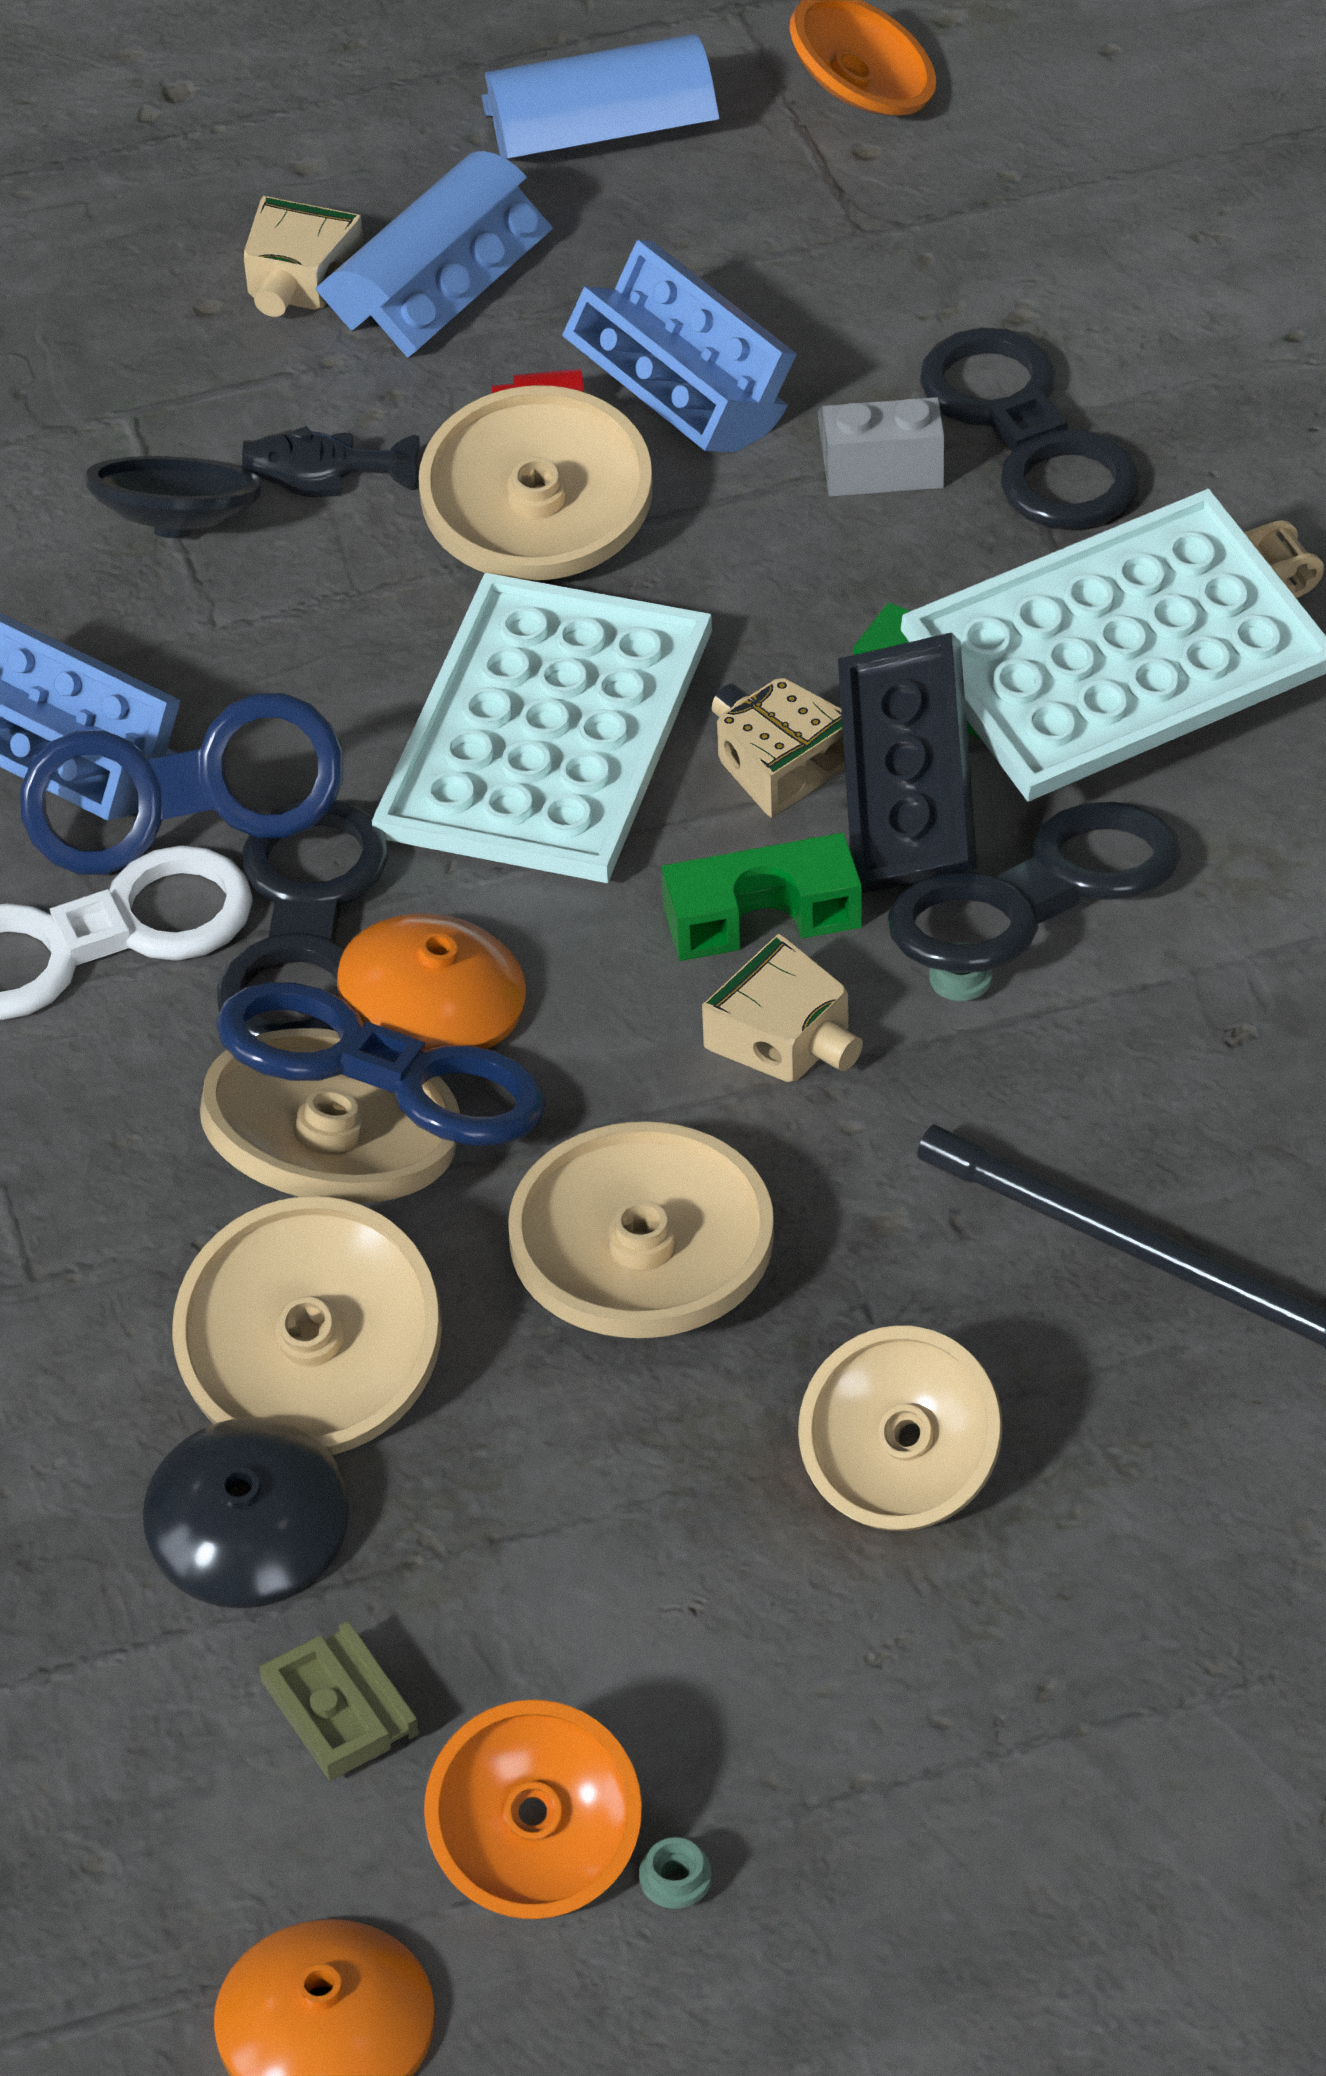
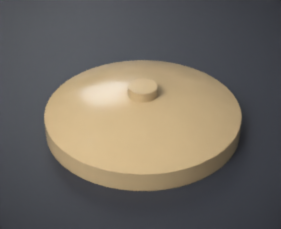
[419,386,653,581]
[200,1028,460,1203]
[509,1122,774,1338]
[172,1196,442,1455]

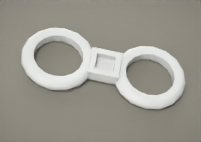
[0,845,253,1021]

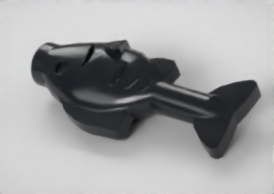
[242,426,420,497]

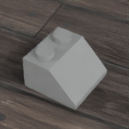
[818,397,944,497]

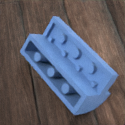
[481,34,719,159]
[315,151,553,358]
[562,239,797,452]
[0,613,181,821]

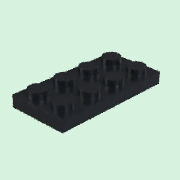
[838,632,978,893]

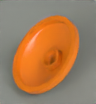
[790,0,936,116]
[337,913,526,1050]
[424,1700,642,1919]
[214,1919,435,2076]

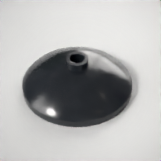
[86,456,261,538]
[143,1418,349,1608]

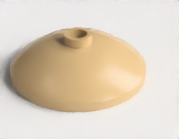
[798,1326,1003,1531]

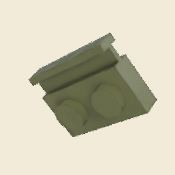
[259,1621,419,1782]

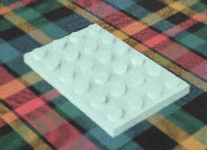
[901,488,1326,802]
[372,573,712,883]

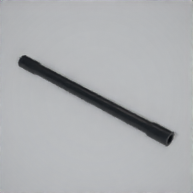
[917,1124,1326,1350]

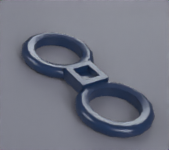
[20,693,343,875]
[216,982,546,1146]

